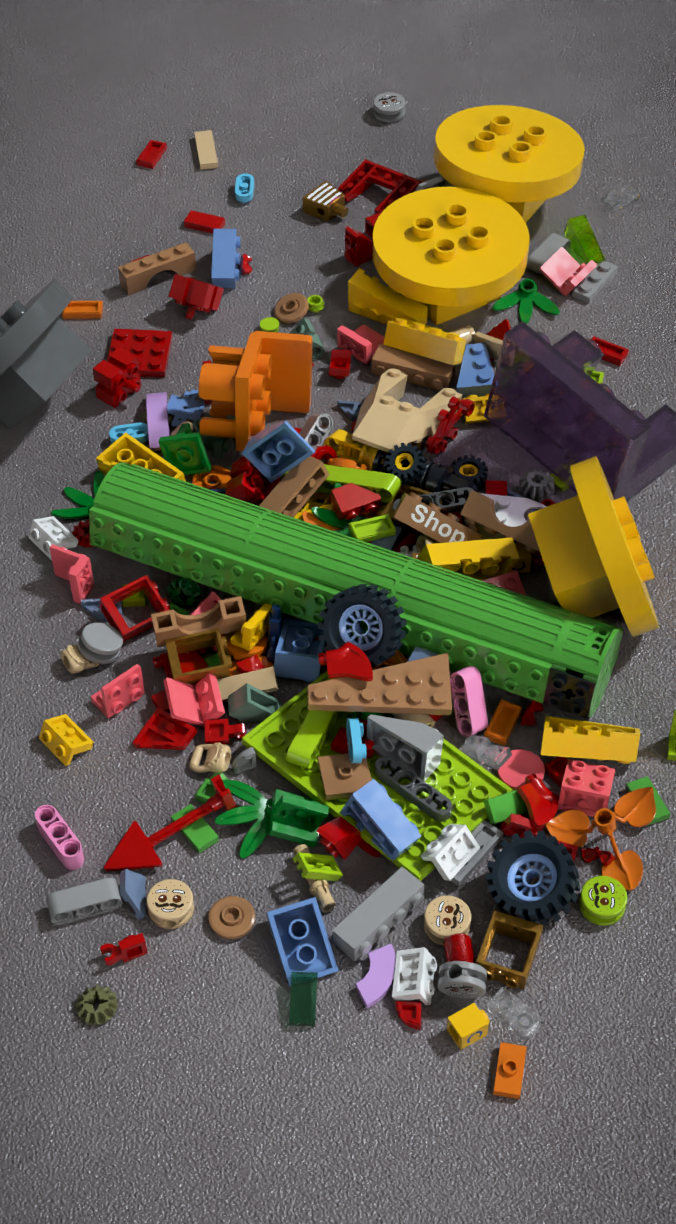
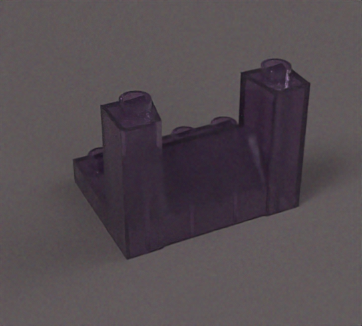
[484,321,676,502]

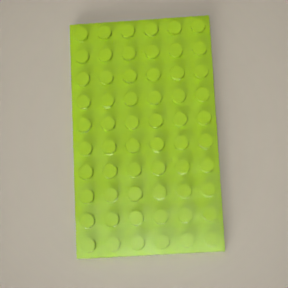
[242,671,513,881]

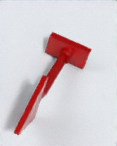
[104,774,237,872]

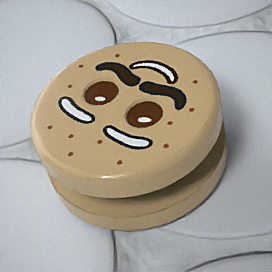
[146,879,194,929]
[424,896,471,946]

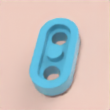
[235,174,254,203]
[109,423,149,443]
[346,718,367,764]

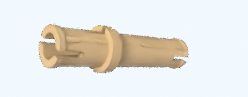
[293,844,336,913]

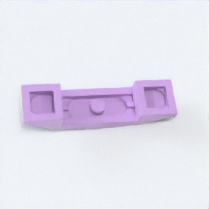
[146,392,170,451]

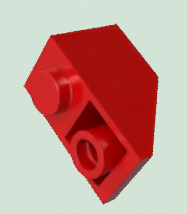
[344,226,373,267]
[329,483,381,520]
[316,816,362,860]

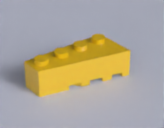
[348,268,428,325]
[383,318,466,365]
[96,432,186,482]
[417,537,520,581]
[541,716,640,764]

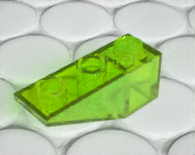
[564,215,606,264]

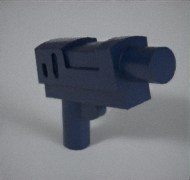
[267,605,283,662]

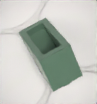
[228,683,281,723]

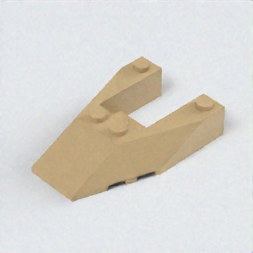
[352,369,463,453]

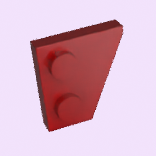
[132,708,197,750]

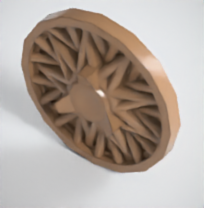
[274,293,309,324]
[208,896,256,939]

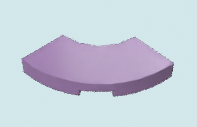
[356,944,396,1009]

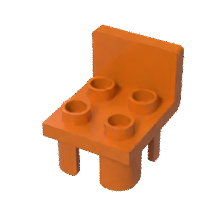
[199,331,313,451]

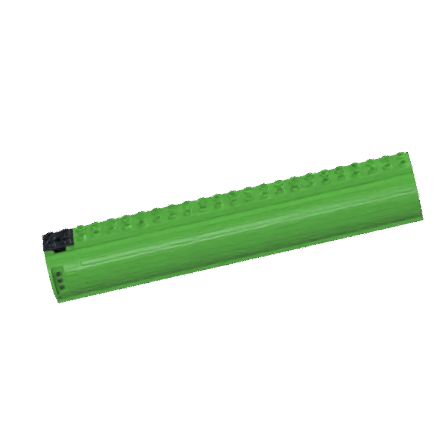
[89,462,623,719]

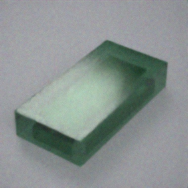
[289,972,318,1027]

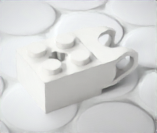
[466,493,547,542]

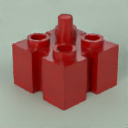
[168,274,224,320]
[93,346,141,408]
[225,456,280,506]

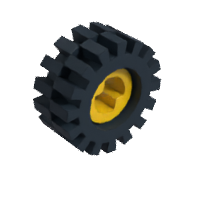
[385,443,426,485]
[450,455,488,491]

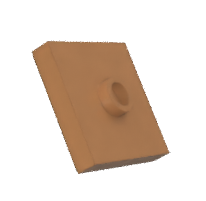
[317,753,372,800]

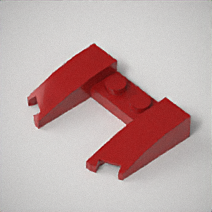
[338,159,421,214]

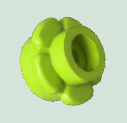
[307,295,324,313]

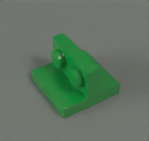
[158,423,212,475]
[268,789,329,848]

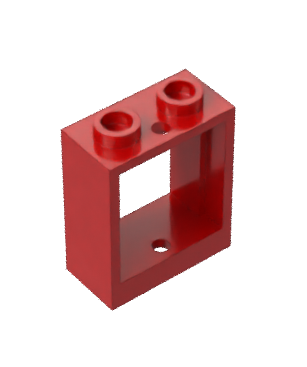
[99,575,170,642]

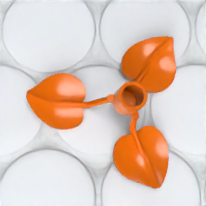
[546,787,656,891]

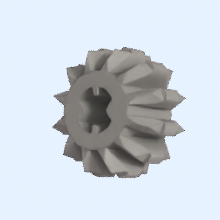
[519,469,555,503]

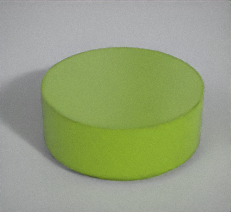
[260,317,279,332]

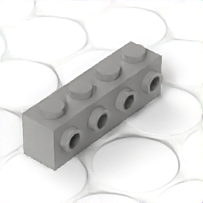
[332,867,424,962]

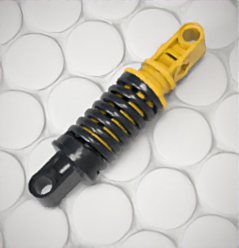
[324,429,479,503]

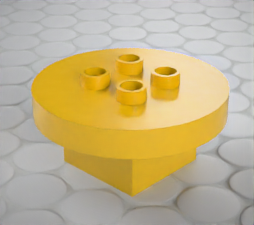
[433,105,585,223]
[373,187,529,325]
[528,456,659,637]

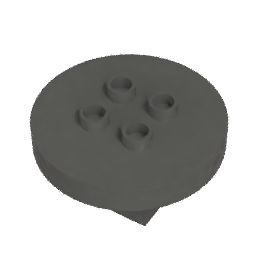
[0,279,91,429]

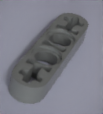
[393,487,474,513]
[375,756,452,821]

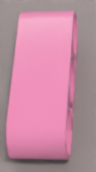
[450,666,488,737]
[35,805,84,870]

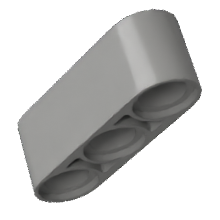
[526,233,571,276]
[299,414,333,450]
[46,878,123,925]

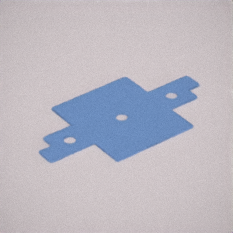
[167,389,205,427]

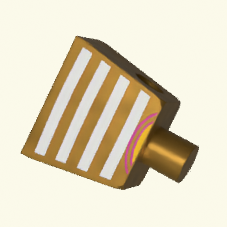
[303,181,348,221]

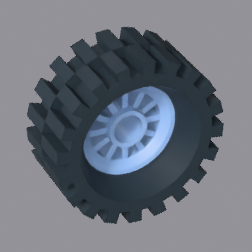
[318,584,407,667]
[486,831,580,926]

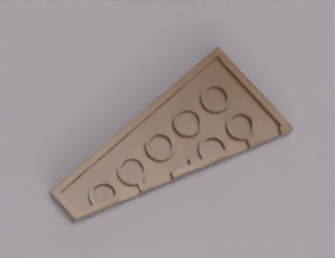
[307,653,452,715]

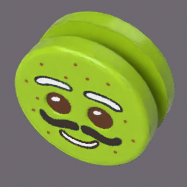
[579,876,627,926]

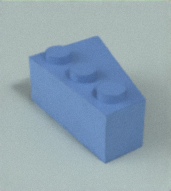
[211,229,241,288]
[456,343,496,399]
[340,779,421,860]

